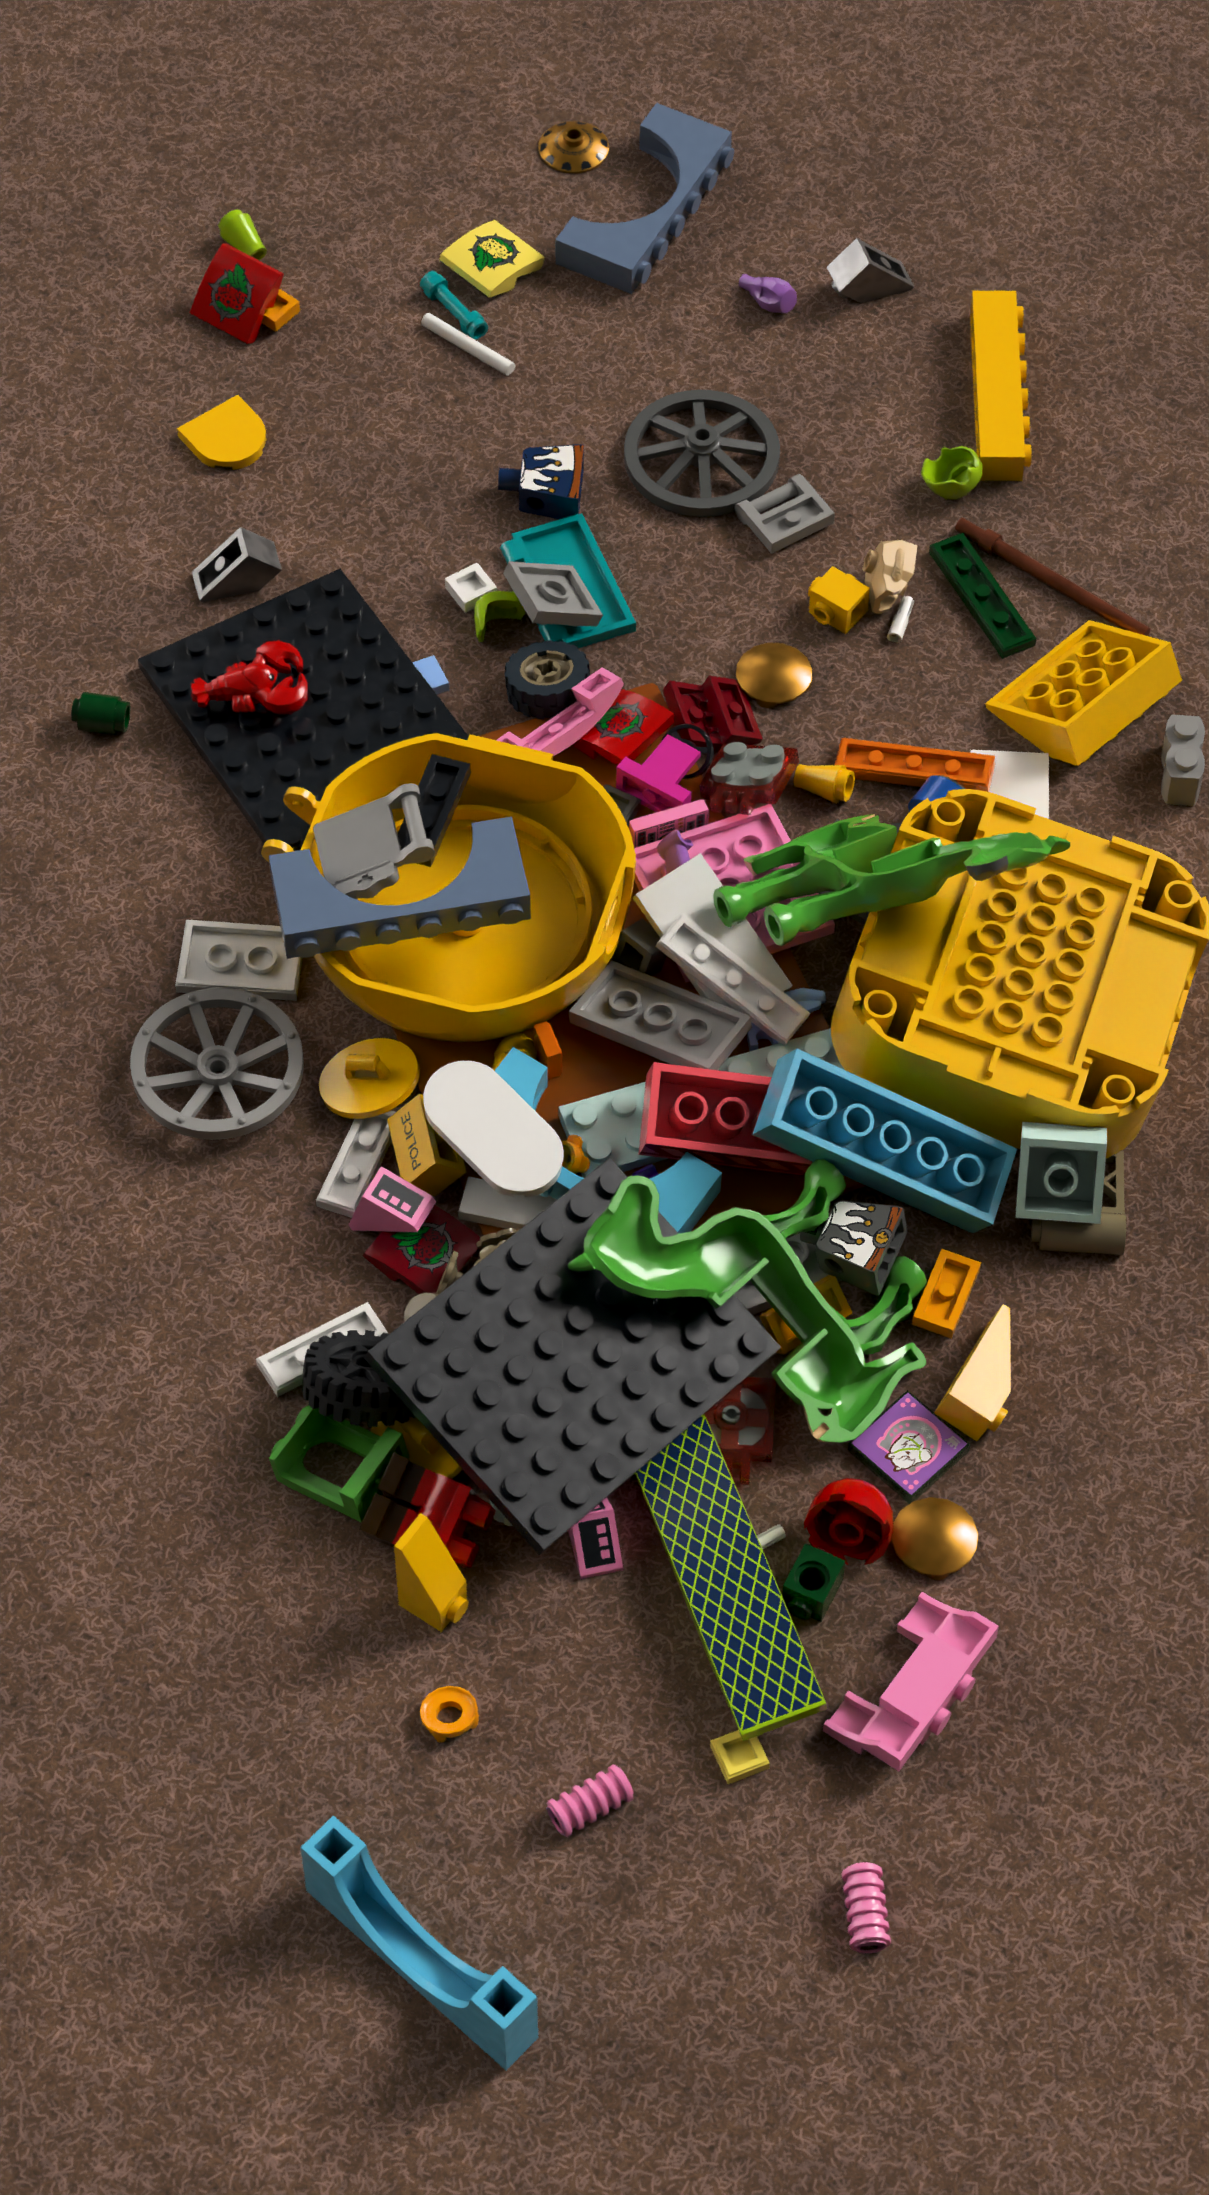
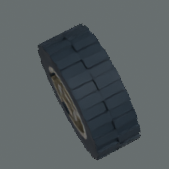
[504,640,590,719]

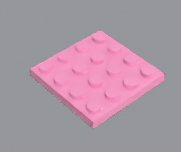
[634,804,835,982]

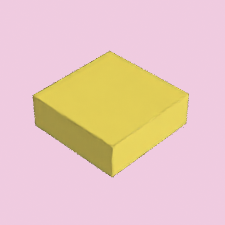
[710,1730,770,1784]

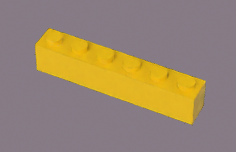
[970,290,1031,481]

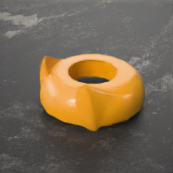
[420,1686,479,1743]

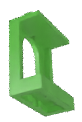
[269,1406,410,1523]

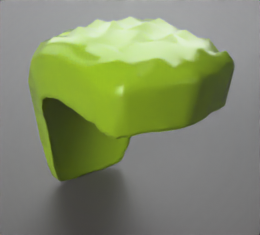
[474,591,526,642]

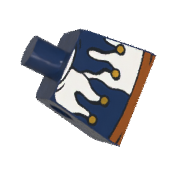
[498,444,584,519]

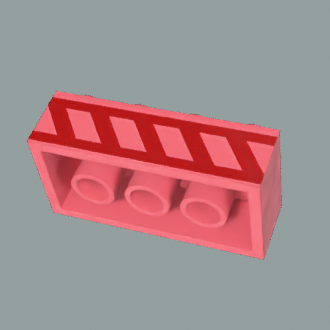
[639,1062,812,1175]

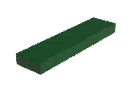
[929,533,1037,659]

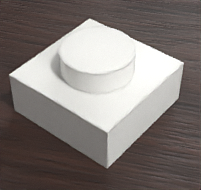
[445,563,497,613]

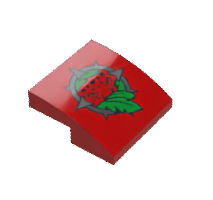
[190,243,284,344]
[572,689,674,766]

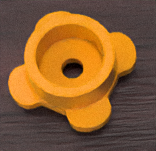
[561,1135,590,1174]

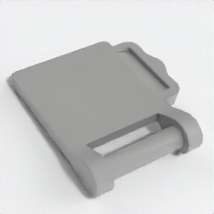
[313,783,435,899]

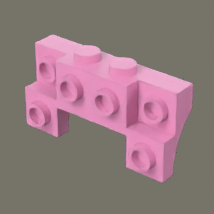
[823,1592,999,1771]

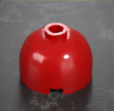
[804,1478,894,1565]

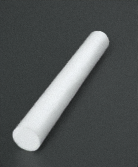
[421,313,515,376]

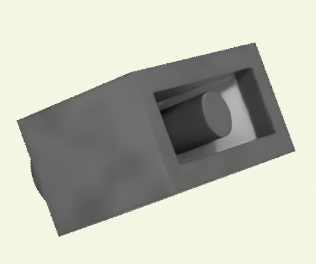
[827,238,914,303]
[192,527,282,602]

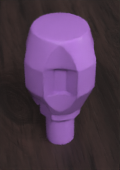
[738,274,797,313]

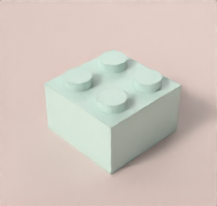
[1016,1122,1107,1224]

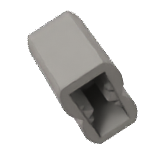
[1161,715,1205,806]

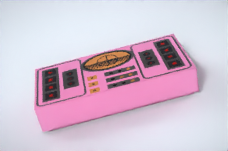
[629,799,709,848]

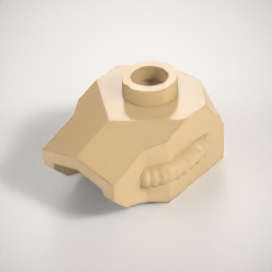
[863,540,917,614]

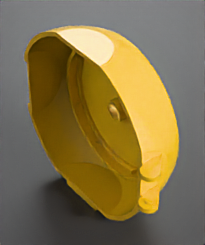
[261,733,636,1042]

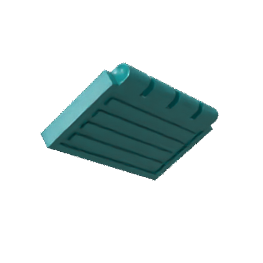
[500,513,636,648]

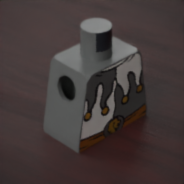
[800,1201,908,1296]

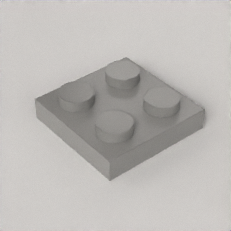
[503,561,603,627]

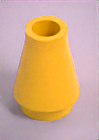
[794,764,855,804]

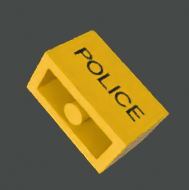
[387,1094,466,1196]

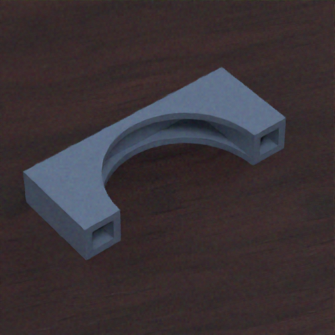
[555,103,734,294]
[269,816,531,959]

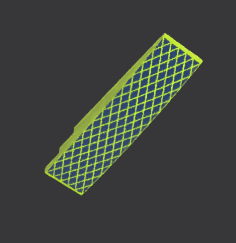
[635,1414,827,1741]

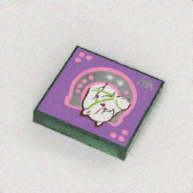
[848,1390,970,1504]

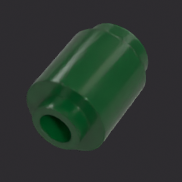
[71,692,131,735]

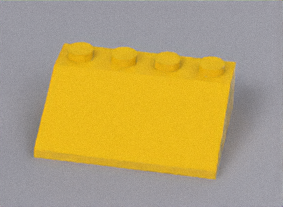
[985,620,1182,766]

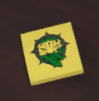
[439,220,545,298]

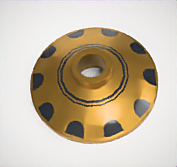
[539,121,609,174]

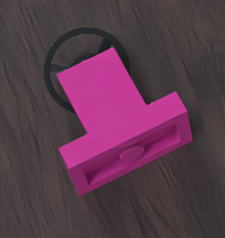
[616,724,714,812]

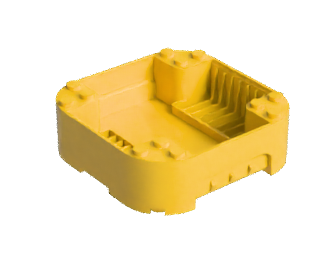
[831,789,1209,1159]

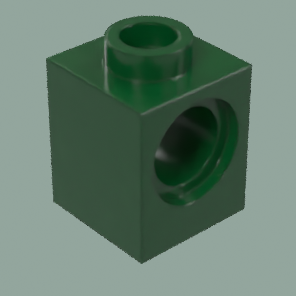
[782,1543,845,1622]

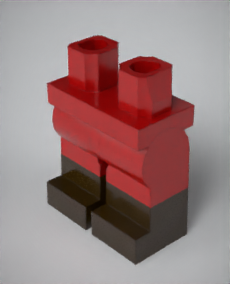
[359,1453,496,1568]

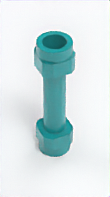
[420,271,488,340]

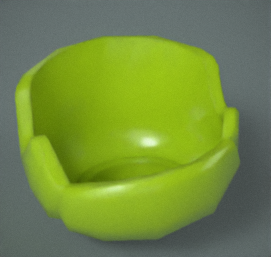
[921,446,983,500]

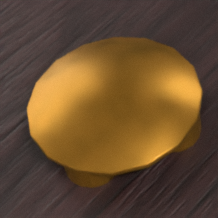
[736,642,812,708]
[891,1497,978,1580]

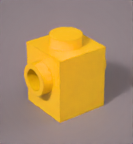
[808,566,870,634]

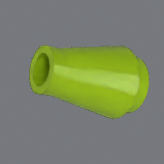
[218,210,267,260]

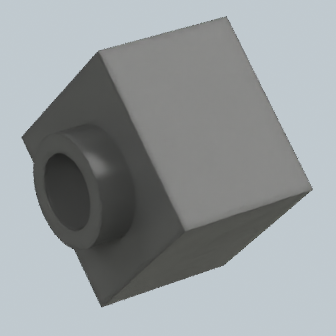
[612,919,667,976]

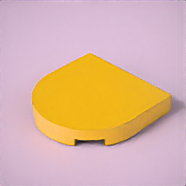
[177,395,266,470]

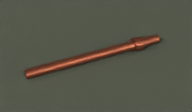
[955,517,1151,636]

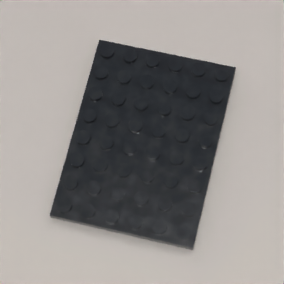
[138,569,469,851]
[364,1158,781,1555]

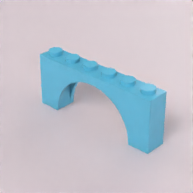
[495,1047,722,1233]
[300,1815,538,2070]

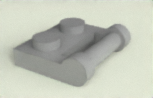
[734,474,835,554]

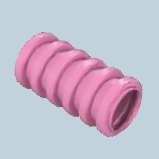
[547,1764,633,1837]
[841,1863,891,1953]

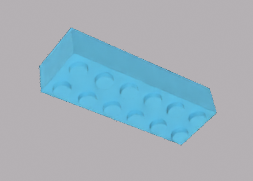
[752,1048,1017,1233]

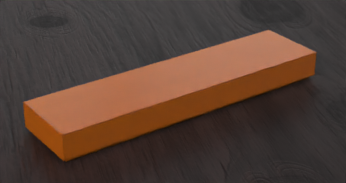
[835,738,996,792]

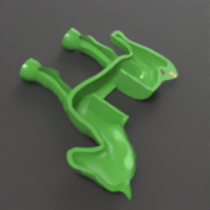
[713,814,1071,946]
[568,1159,927,1444]

